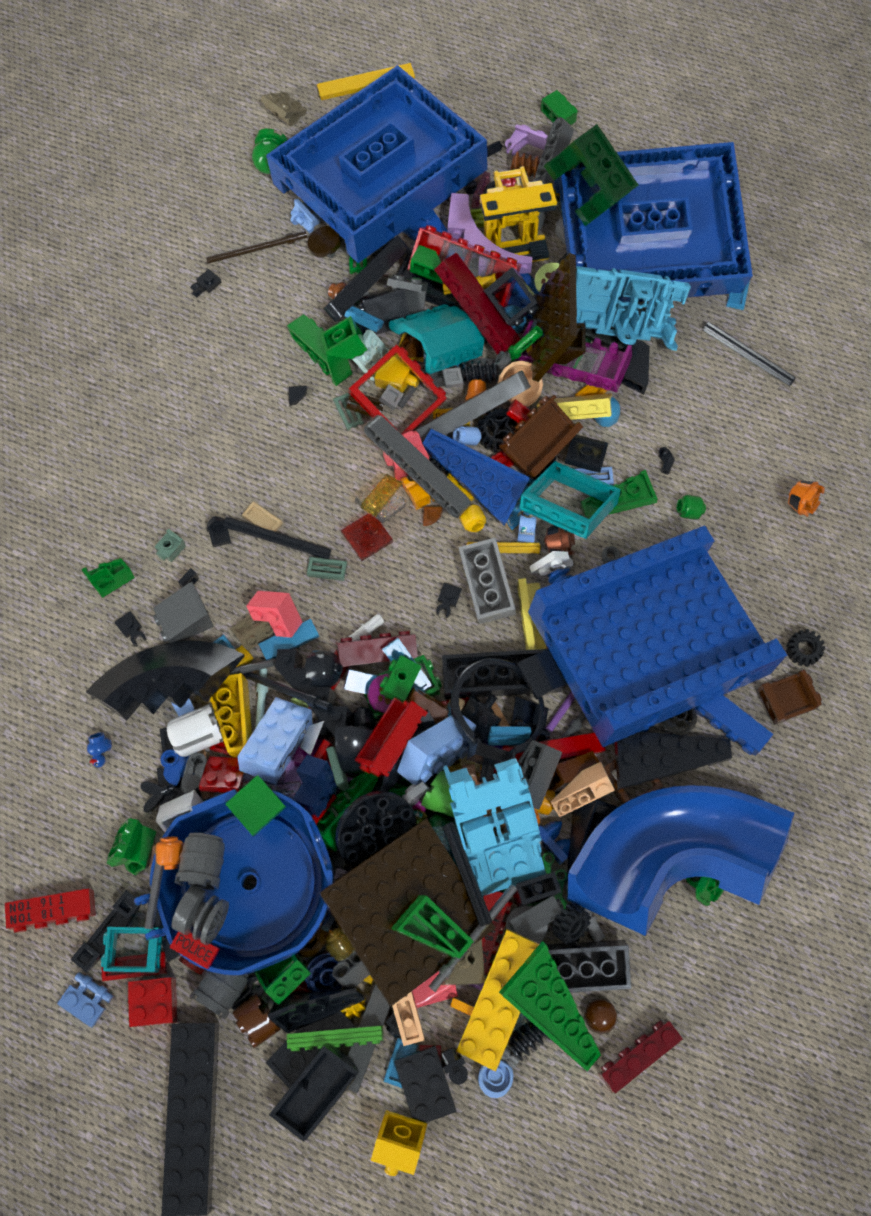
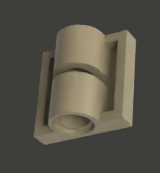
[261,92,307,126]

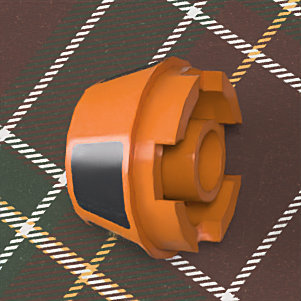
[788,480,825,517]

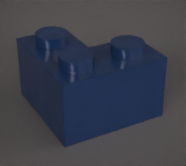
[292,755,338,818]

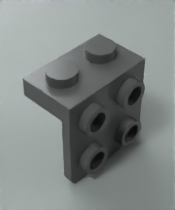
[387,274,428,315]

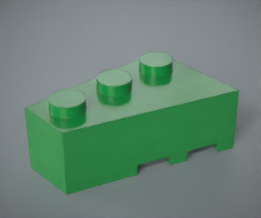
[391,895,474,959]

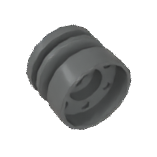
[172,885,229,945]

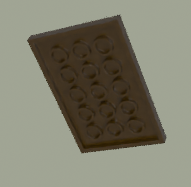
[531,253,577,382]

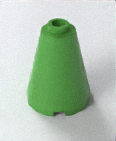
[421,771,454,818]

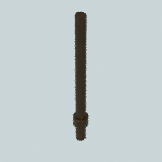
[206,231,308,264]

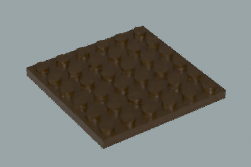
[319,819,496,1006]

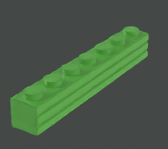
[287,1026,384,1051]

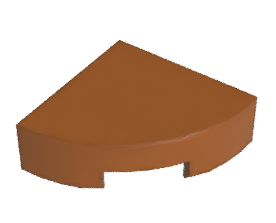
[423,507,443,526]

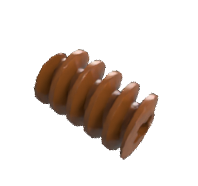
[511,151,540,178]

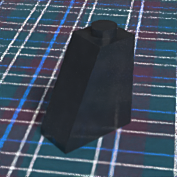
[621,339,650,395]

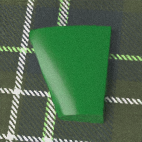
[81,558,135,598]

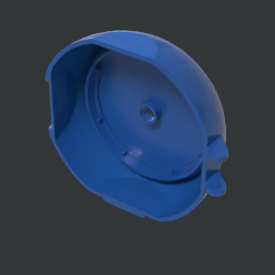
[134,789,334,975]

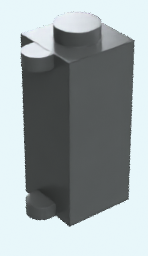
[508,896,564,937]

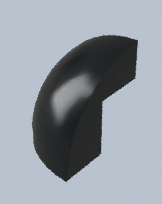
[335,727,374,775]

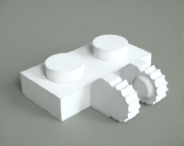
[530,551,573,576]

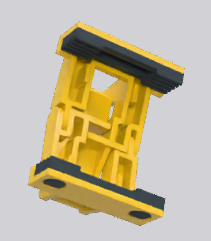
[480,166,557,262]

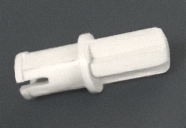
[348,614,384,640]

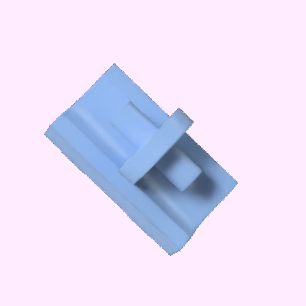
[291,199,321,233]

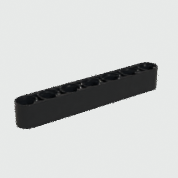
[323,235,408,322]

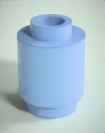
[453,426,481,446]

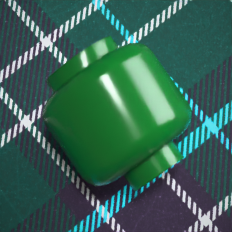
[676,495,706,520]

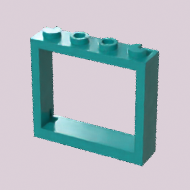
[520,461,621,539]

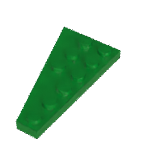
[499,941,601,1072]

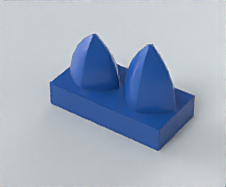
[539,821,570,865]

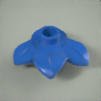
[160,749,195,786]

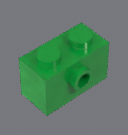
[379,655,422,703]

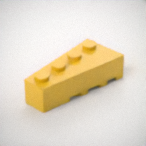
[210,673,252,758]

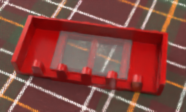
[407,225,522,307]

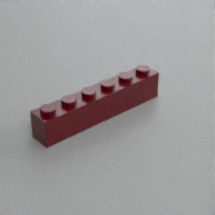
[434,252,521,355]

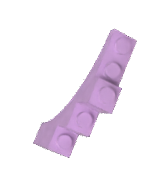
[448,193,532,276]

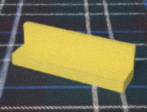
[537,393,612,420]
[517,578,546,650]

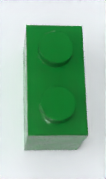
[540,90,578,125]

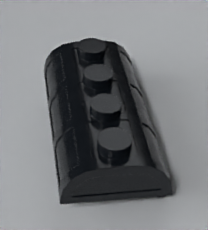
[269,1043,359,1142]

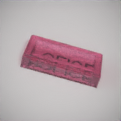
[472,171,491,209]

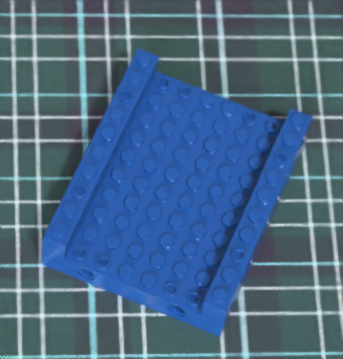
[266,65,487,263]
[554,142,753,302]
[528,525,787,747]

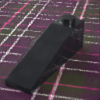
[567,799,618,877]
[268,988,365,1033]

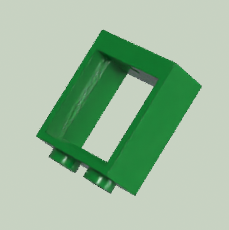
[254,953,311,1005]

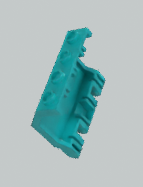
[389,304,484,374]

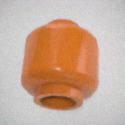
[155,836,184,870]

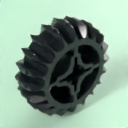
[478,406,518,453]

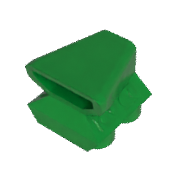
[106,818,157,875]

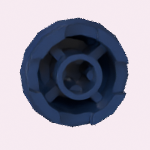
[305,954,343,992]

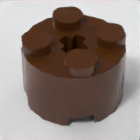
[232,993,281,1048]

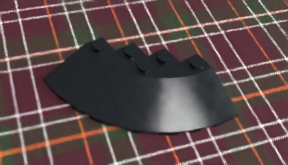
[86,640,245,721]

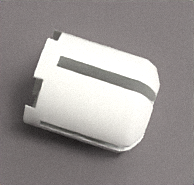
[167,704,224,757]

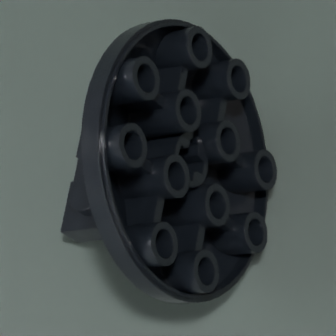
[335,791,417,868]

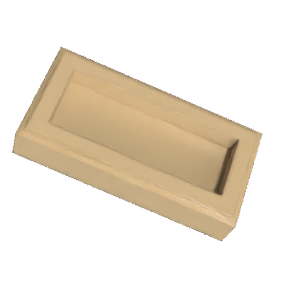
[242,501,283,532]

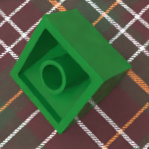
[320,316,367,359]

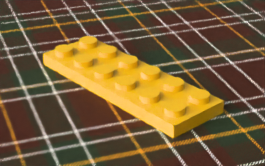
[456,929,539,1072]

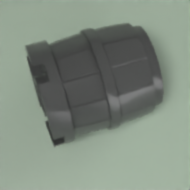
[175,833,225,890]
[190,971,249,1019]

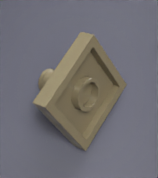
[442,939,485,985]

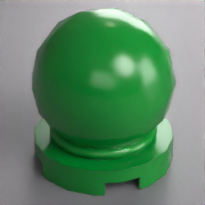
[252,128,288,175]

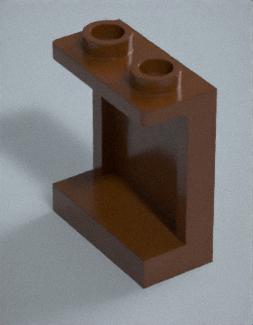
[757,669,822,725]

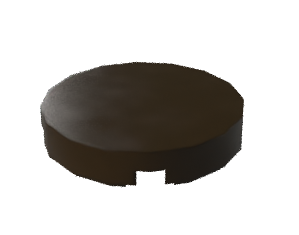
[307,226,341,257]

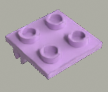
[505,124,548,156]

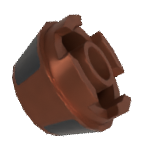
[544,525,575,556]

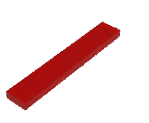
[494,733,606,772]

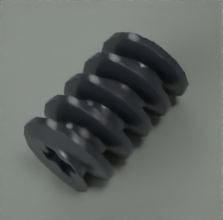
[461,360,498,385]
[507,1021,551,1062]

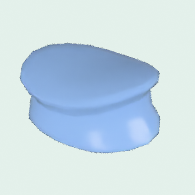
[478,1059,514,1098]

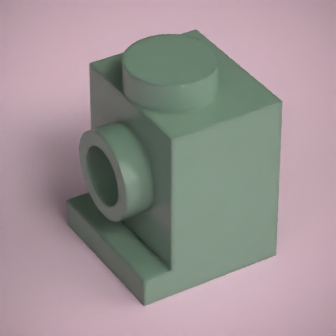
[155,529,186,563]

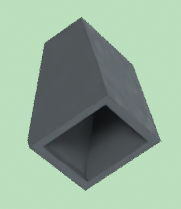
[153,582,214,643]

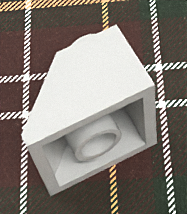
[156,790,203,832]

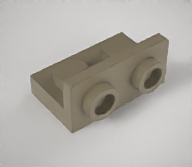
[230,614,274,652]

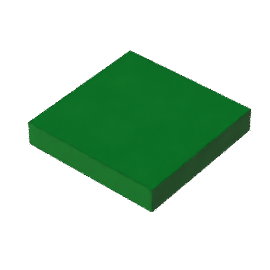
[225,775,286,837]

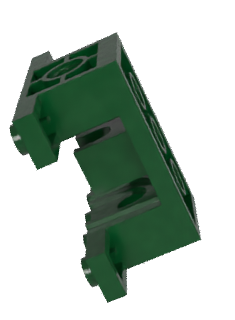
[544,124,639,226]

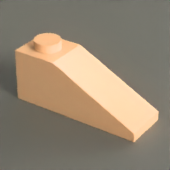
[392,991,425,1046]

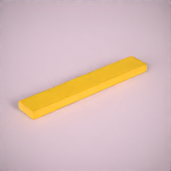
[317,63,415,100]

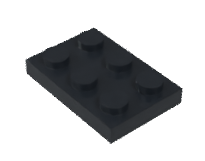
[394,1045,457,1123]

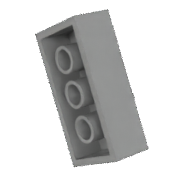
[458,537,516,624]

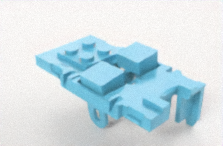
[576,266,691,351]
[443,758,546,896]

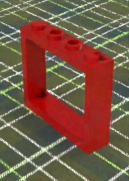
[348,344,447,435]

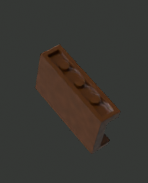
[499,395,583,478]

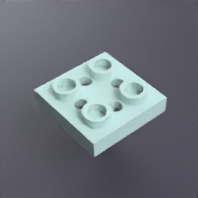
[352,330,389,381]

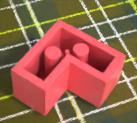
[246,591,303,638]

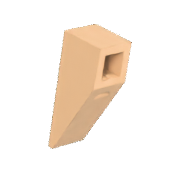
[551,762,615,817]

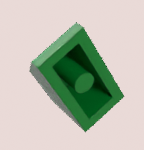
[410,245,443,284]

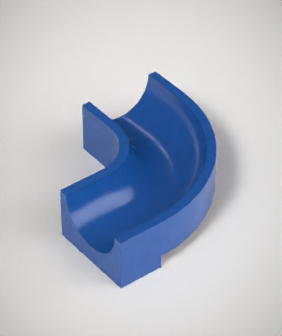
[568,785,795,936]

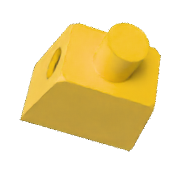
[374,350,420,393]

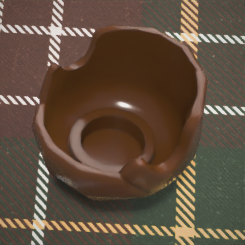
[584,998,617,1035]

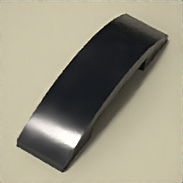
[70,890,142,973]

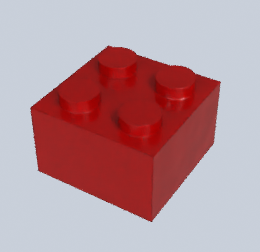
[128,977,177,1027]

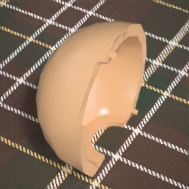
[497,361,543,407]

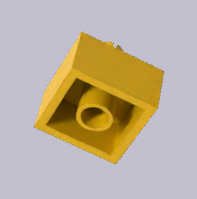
[371,1110,428,1176]

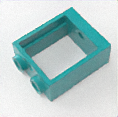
[101,927,162,973]

